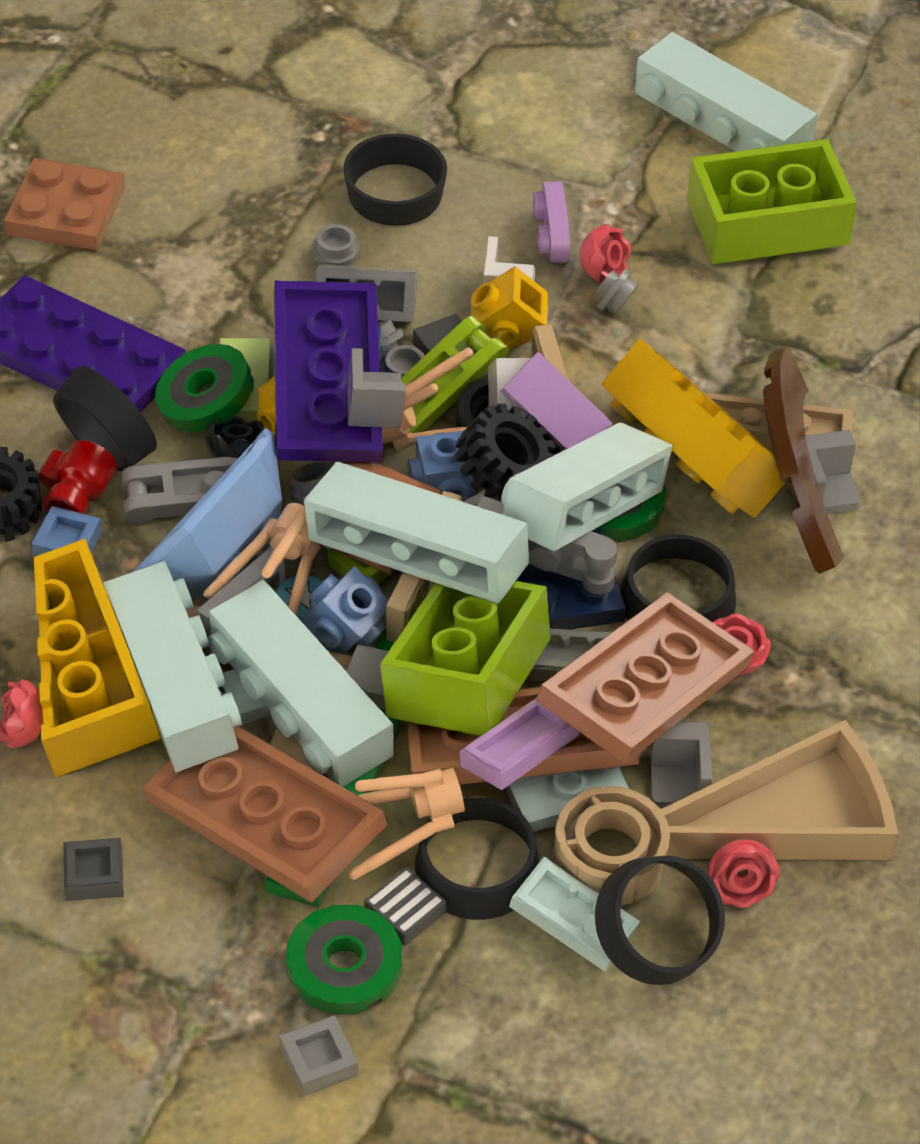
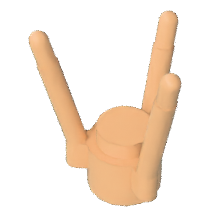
[382,348,473,451]
[204,503,321,615]
[348,768,465,880]

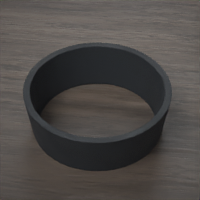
[343,134,447,225]
[53,366,157,472]
[620,534,736,623]
[415,797,539,920]
[595,856,725,985]

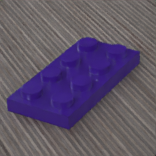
[0,275,186,412]
[274,280,383,463]

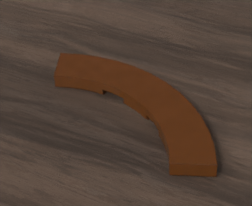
[763,345,844,574]

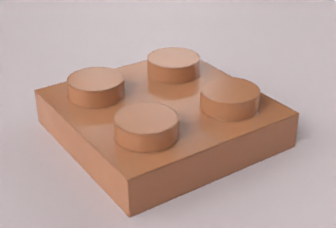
[4,158,125,251]

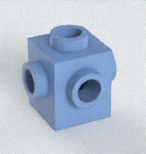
[408,431,476,502]
[300,566,389,654]

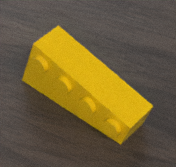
[600,338,785,519]
[34,539,161,778]

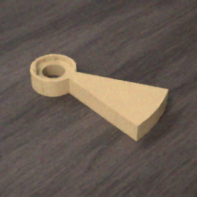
[552,720,899,906]

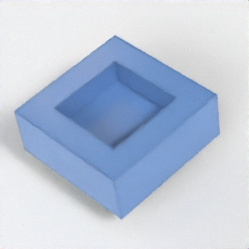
[31,506,102,558]

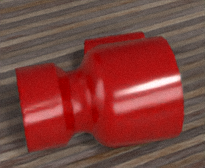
[38,440,117,514]

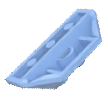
[133,428,282,599]

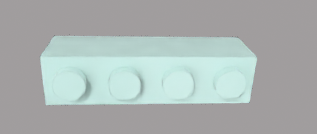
[635,32,818,151]
[501,422,673,551]
[304,461,529,604]
[103,561,242,773]
[208,580,394,787]

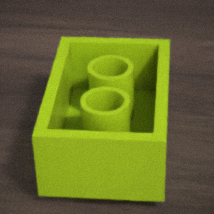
[687,139,857,265]
[380,581,551,736]

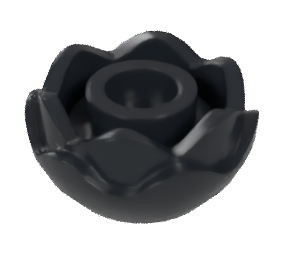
[205,416,265,458]

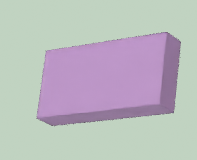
[501,352,613,451]
[460,698,579,790]

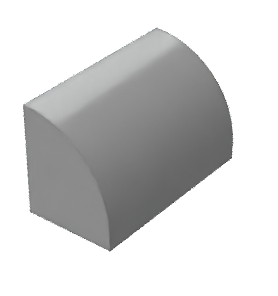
[316,264,418,322]

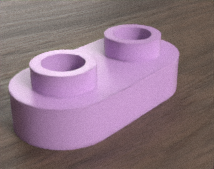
[533,181,570,263]

